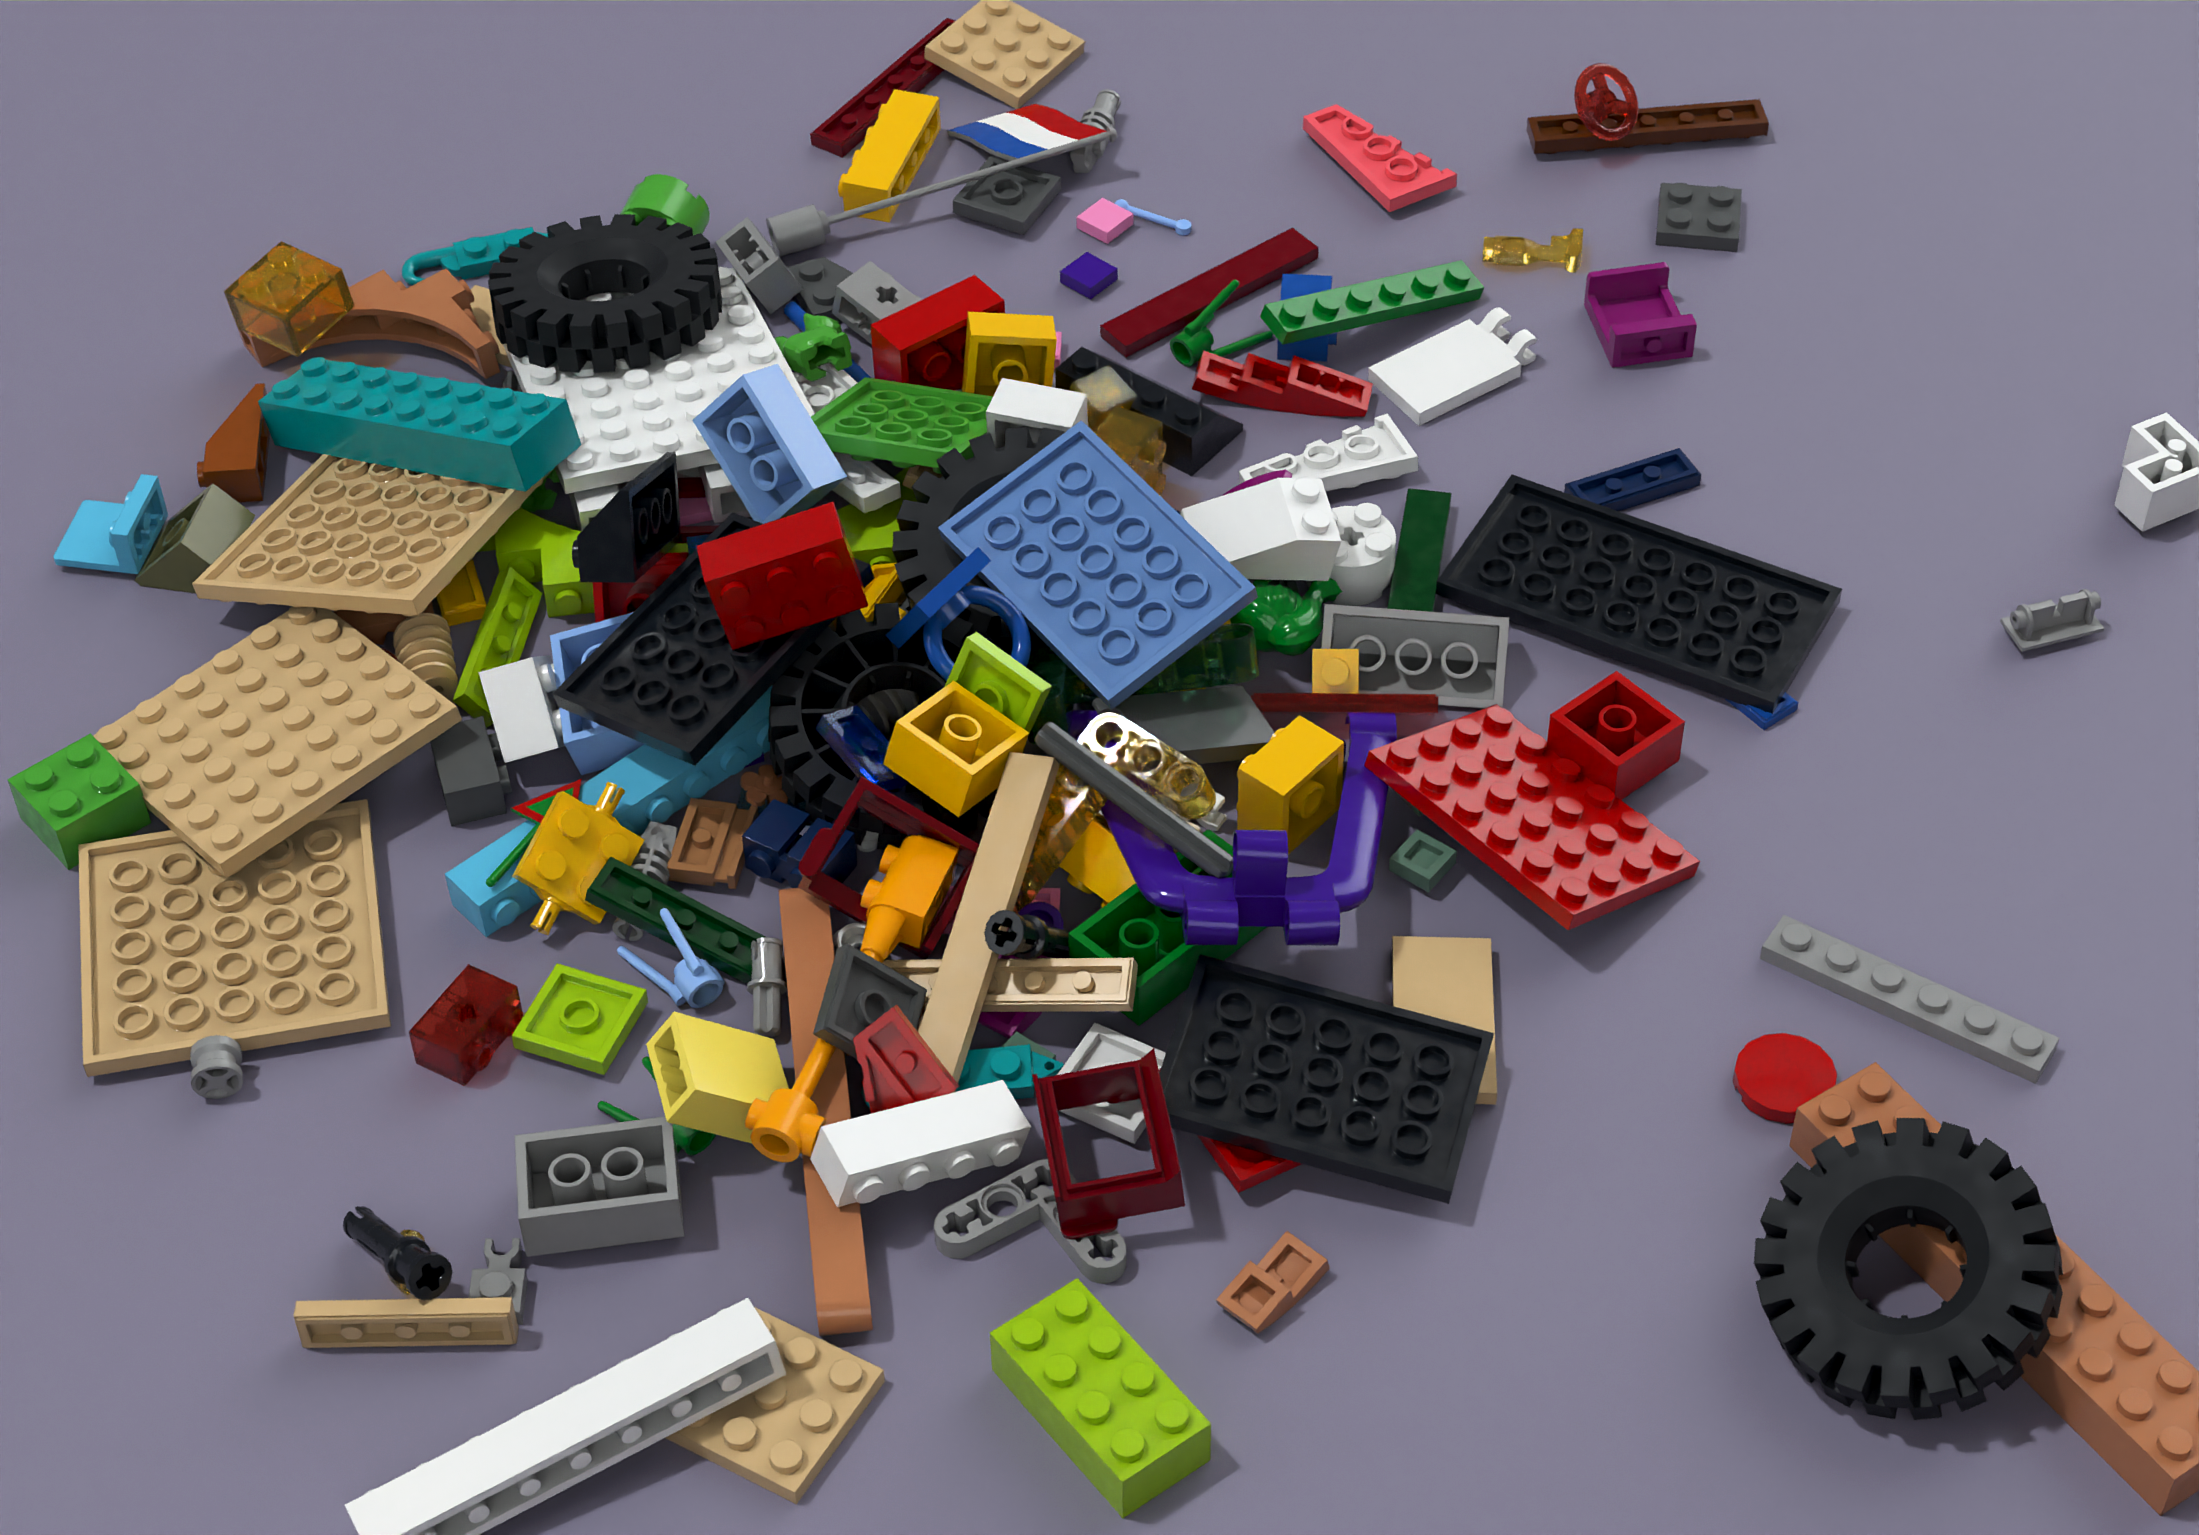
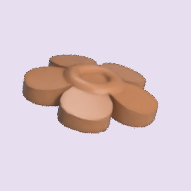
[740,764,788,806]

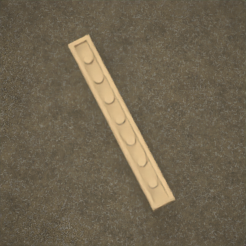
[918,752,1060,1093]

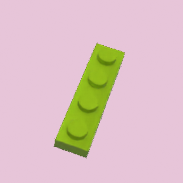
[452,567,543,728]

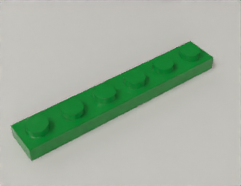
[1260,260,1485,345]

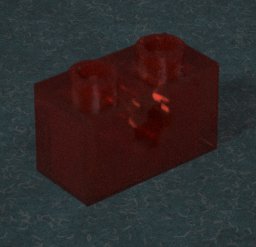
[409,964,523,1086]

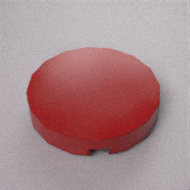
[1733,1033,1837,1124]

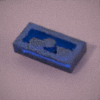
[816,705,909,791]

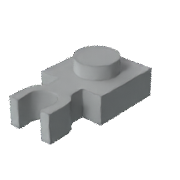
[468,1238,528,1324]

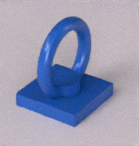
[885,547,1031,681]

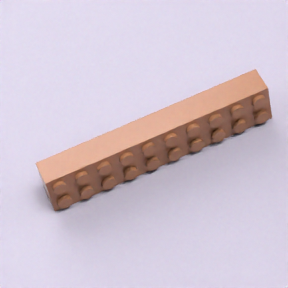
[1789,1062,2199,1516]

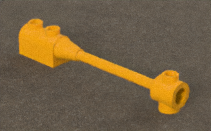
[745,835,959,1162]

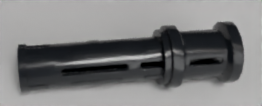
[984,910,1071,960]
[343,1206,453,1300]

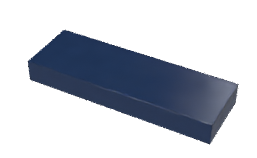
[1564,448,1701,511]

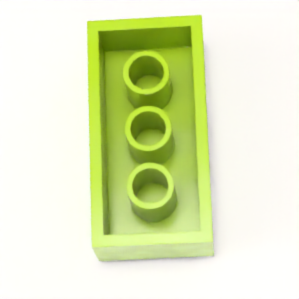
[990,1278,1211,1518]

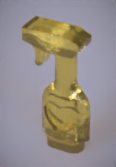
[1482,228,1583,273]

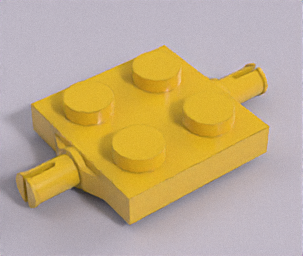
[512,782,645,935]

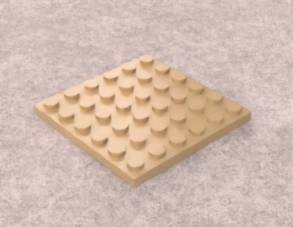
[192,454,554,617]
[93,606,462,878]
[78,799,391,1077]

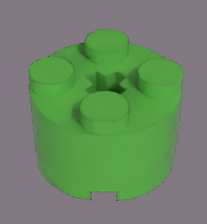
[620,174,710,235]

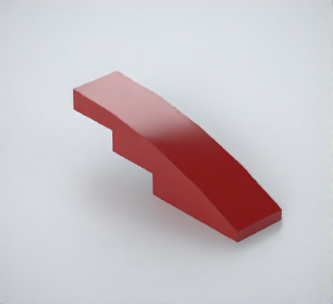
[1192,351,1373,417]

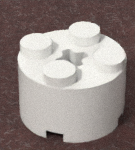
[1305,503,1396,606]

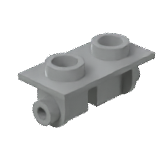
[2000,589,2104,652]

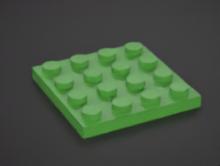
[811,377,993,474]

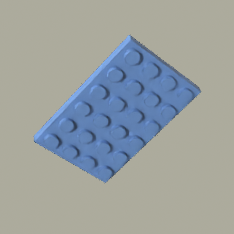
[938,420,1258,710]

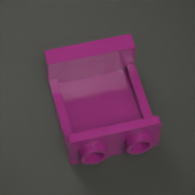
[1584,262,1697,368]

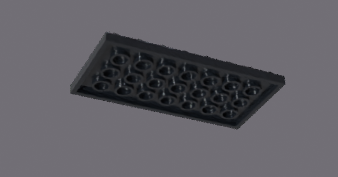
[1436,475,1842,714]

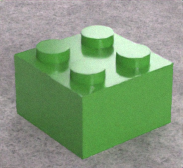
[7,733,151,870]

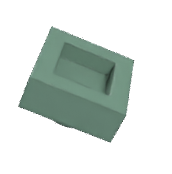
[1389,829,1457,892]

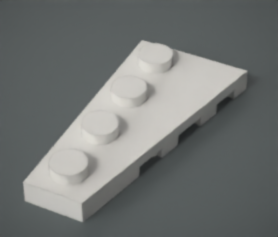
[1239,413,1418,492]

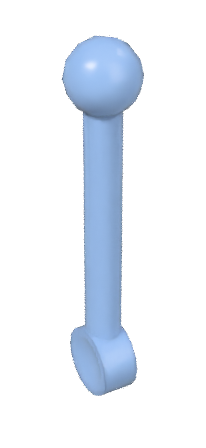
[1114,199,1192,236]

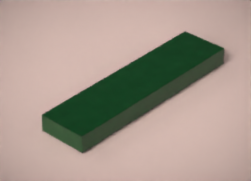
[1387,488,1452,612]
[585,857,766,984]

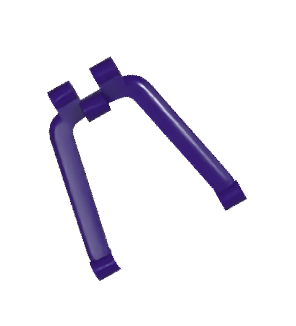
[1066,710,1397,946]

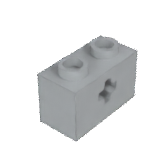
[716,217,803,314]
[832,261,923,344]

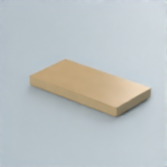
[1392,936,1497,1105]

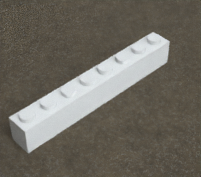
[345,1298,786,1535]

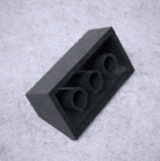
[1055,347,1243,476]
[572,452,681,583]

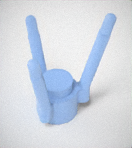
[617,908,725,1008]

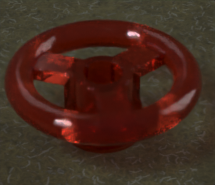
[1574,63,1638,141]

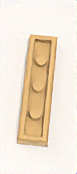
[293,1297,519,1348]

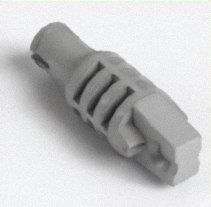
[1069,89,1121,173]
[612,821,677,941]

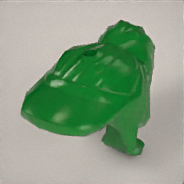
[1230,577,1342,656]

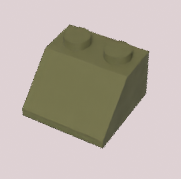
[134,483,255,593]

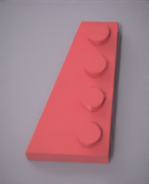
[1303,104,1457,213]

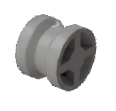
[190,1035,243,1099]

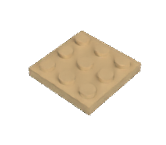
[924,0,1085,109]
[665,1307,885,1504]

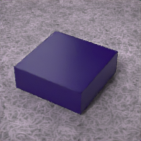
[1060,252,1118,299]

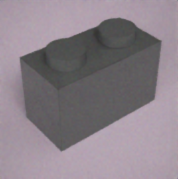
[430,716,512,826]

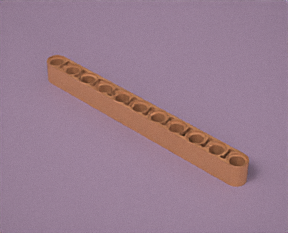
[779,887,873,1336]

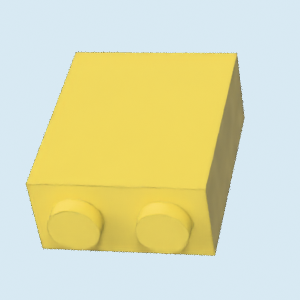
[646,1012,789,1144]

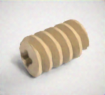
[393,613,458,704]

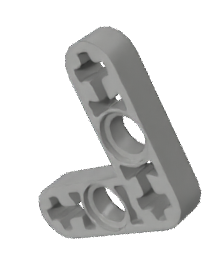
[934,1159,1127,1284]

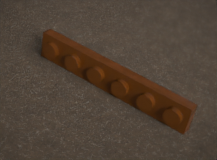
[1527,99,1769,154]

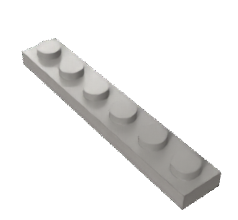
[1760,915,2060,1084]

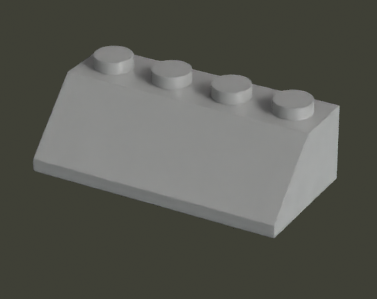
[1318,604,1510,708]

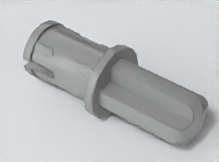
[747,937,787,1038]

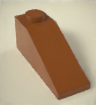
[197,383,270,503]

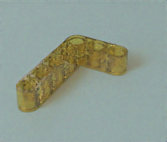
[1013,713,1216,913]

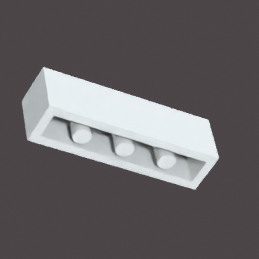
[810,1080,1031,1207]

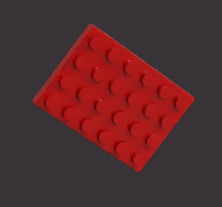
[1364,704,1700,930]

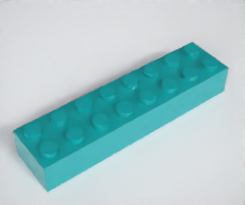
[258,357,582,492]

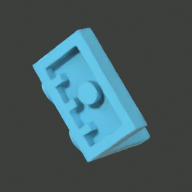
[53,474,168,574]

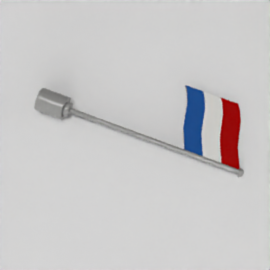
[766,104,1117,257]

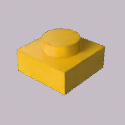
[1312,649,1359,695]

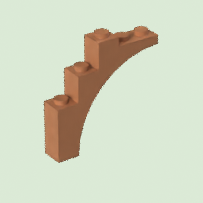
[232,268,500,379]

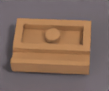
[667,798,759,889]

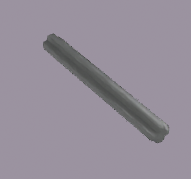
[1035,722,1233,878]

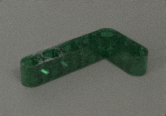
[1026,623,1260,745]

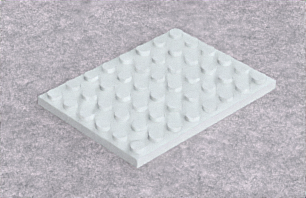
[503,267,815,494]

